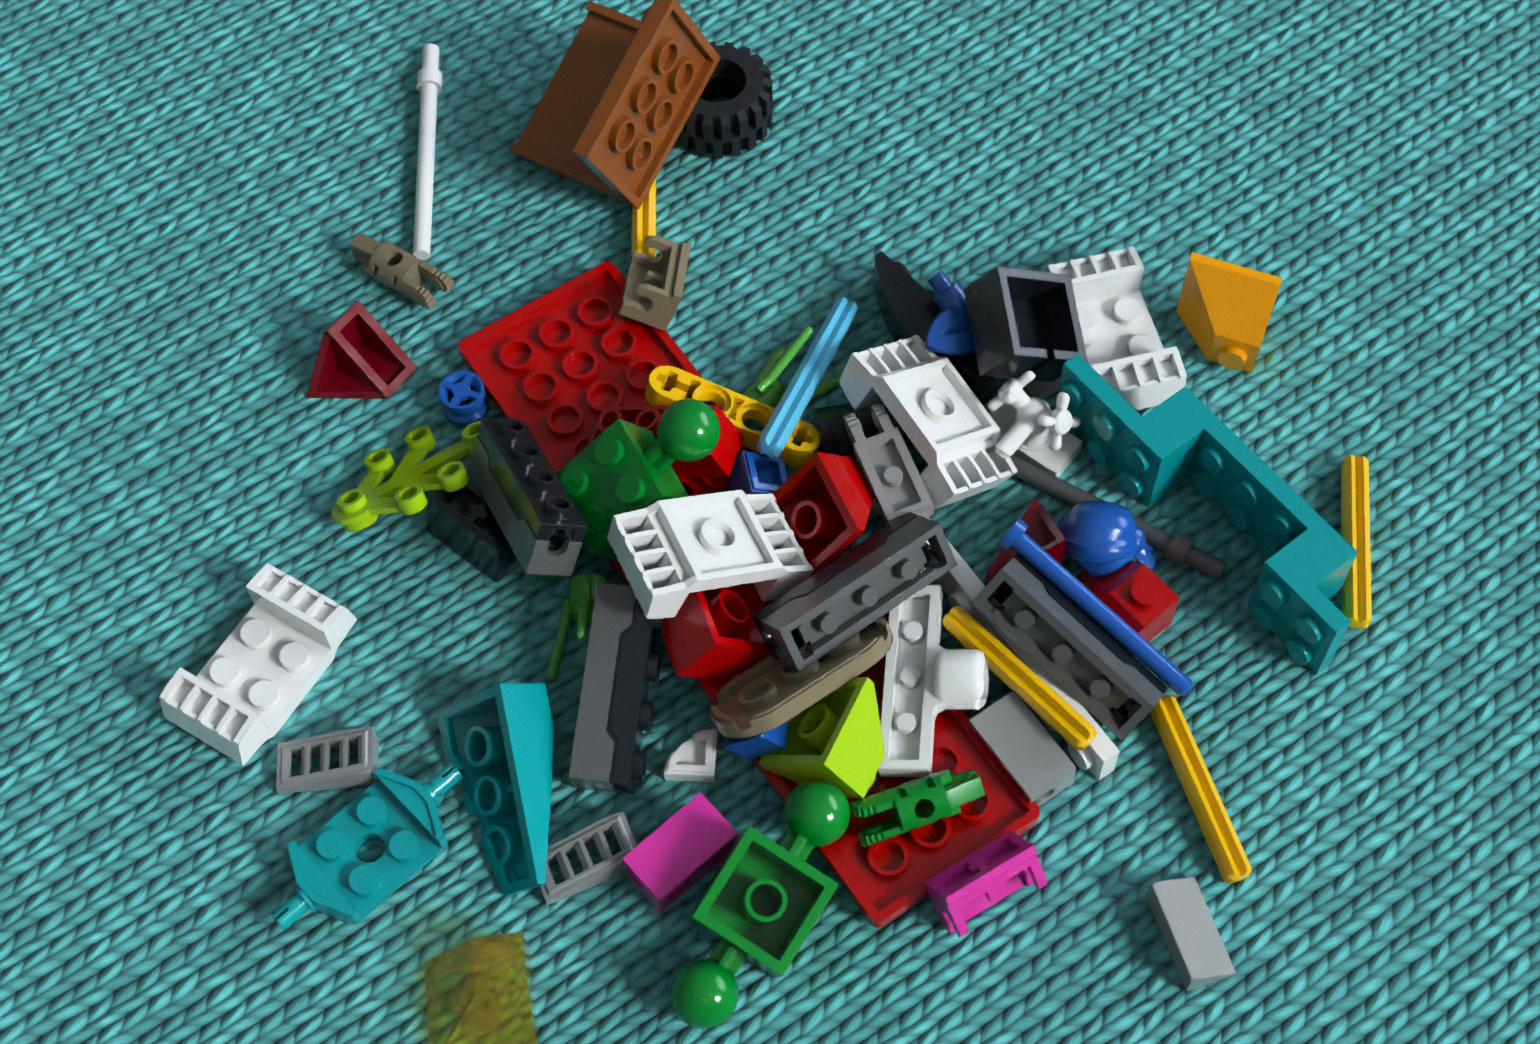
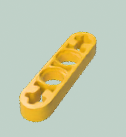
[645,366,820,467]

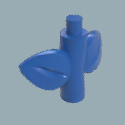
[925,269,976,356]

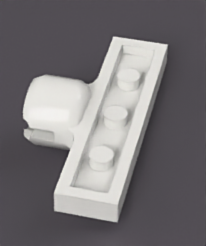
[878,585,989,777]

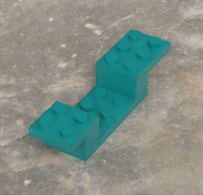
[1055,353,1358,675]

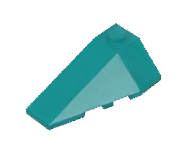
[437,683,555,896]

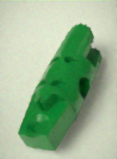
[849,769,985,847]

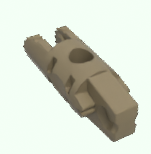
[349,233,455,310]

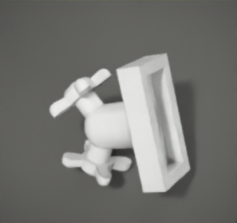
[988,371,1083,477]

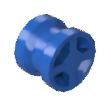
[438,370,489,428]

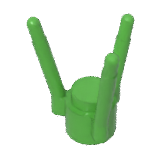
[742,326,843,424]
[546,573,608,680]

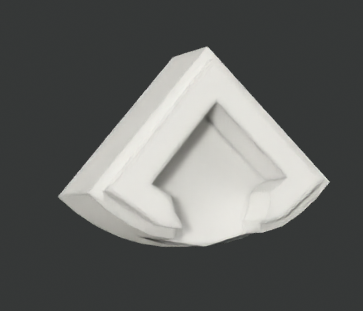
[664,729,718,782]

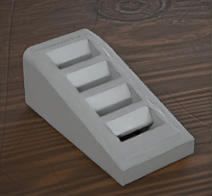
[276,727,379,794]
[540,810,637,905]

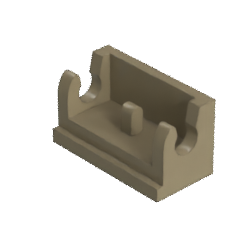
[619,235,691,331]

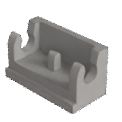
[969,690,1076,806]

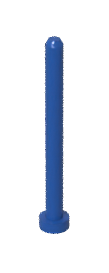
[997,518,1194,696]

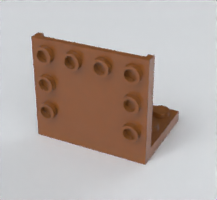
[508,0,721,210]

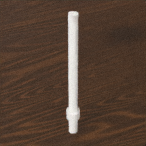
[412,43,443,260]

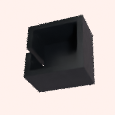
[964,267,1088,382]

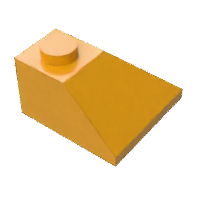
[1176,252,1283,373]

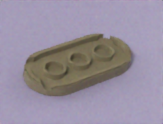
[710,616,893,738]

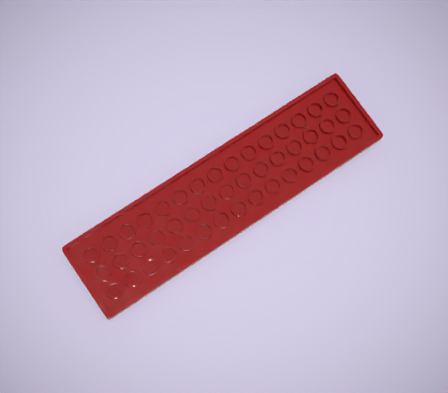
[459,262,1040,928]

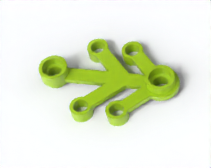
[331,421,481,532]

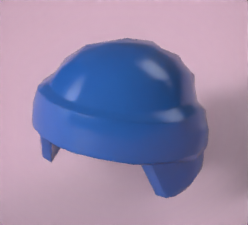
[1057,500,1155,578]

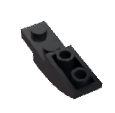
[874,251,995,405]

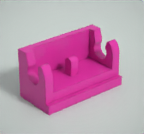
[622,792,738,914]
[924,830,1047,938]

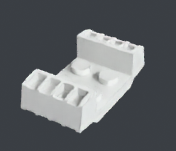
[1045,246,1187,411]
[839,335,1018,510]
[607,489,814,619]
[159,563,357,766]

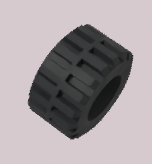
[677,42,773,159]

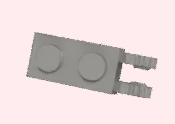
[843,403,935,526]

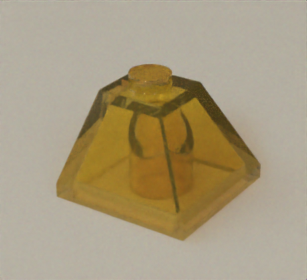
[424,931,538,1044]

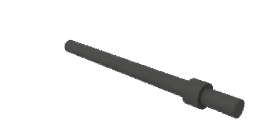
[1009,455,1228,580]

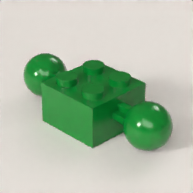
[532,399,720,581]
[670,780,850,1029]

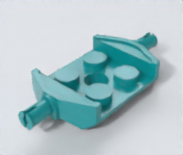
[270,762,463,931]

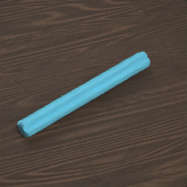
[756,297,858,458]

